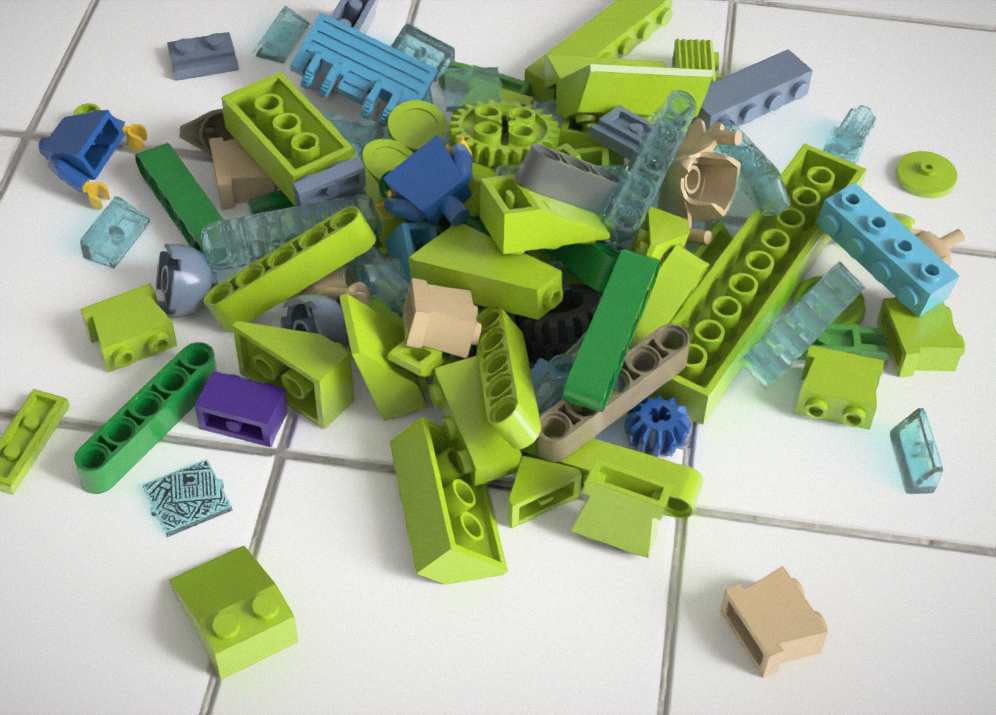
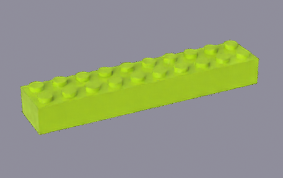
[639,143,867,425]

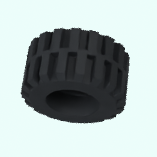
[514,284,603,367]

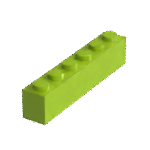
[524,0,673,111]

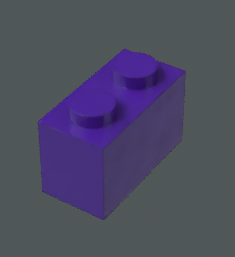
[195,371,288,447]

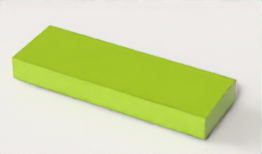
[0,388,70,495]

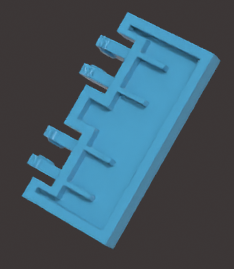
[290,12,438,128]

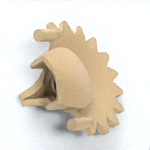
[625,118,742,249]

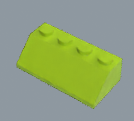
[562,64,713,128]
[221,71,354,207]
[389,417,508,585]

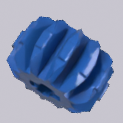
[624,393,691,457]

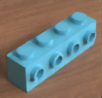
[816,182,960,318]

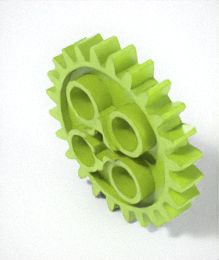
[448,99,560,169]

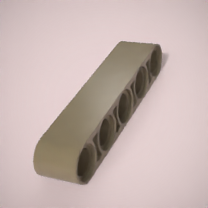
[536,323,690,462]

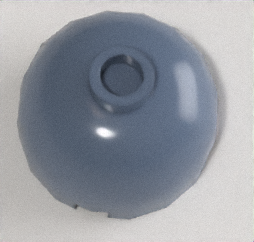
[156,243,218,317]
[280,294,349,349]

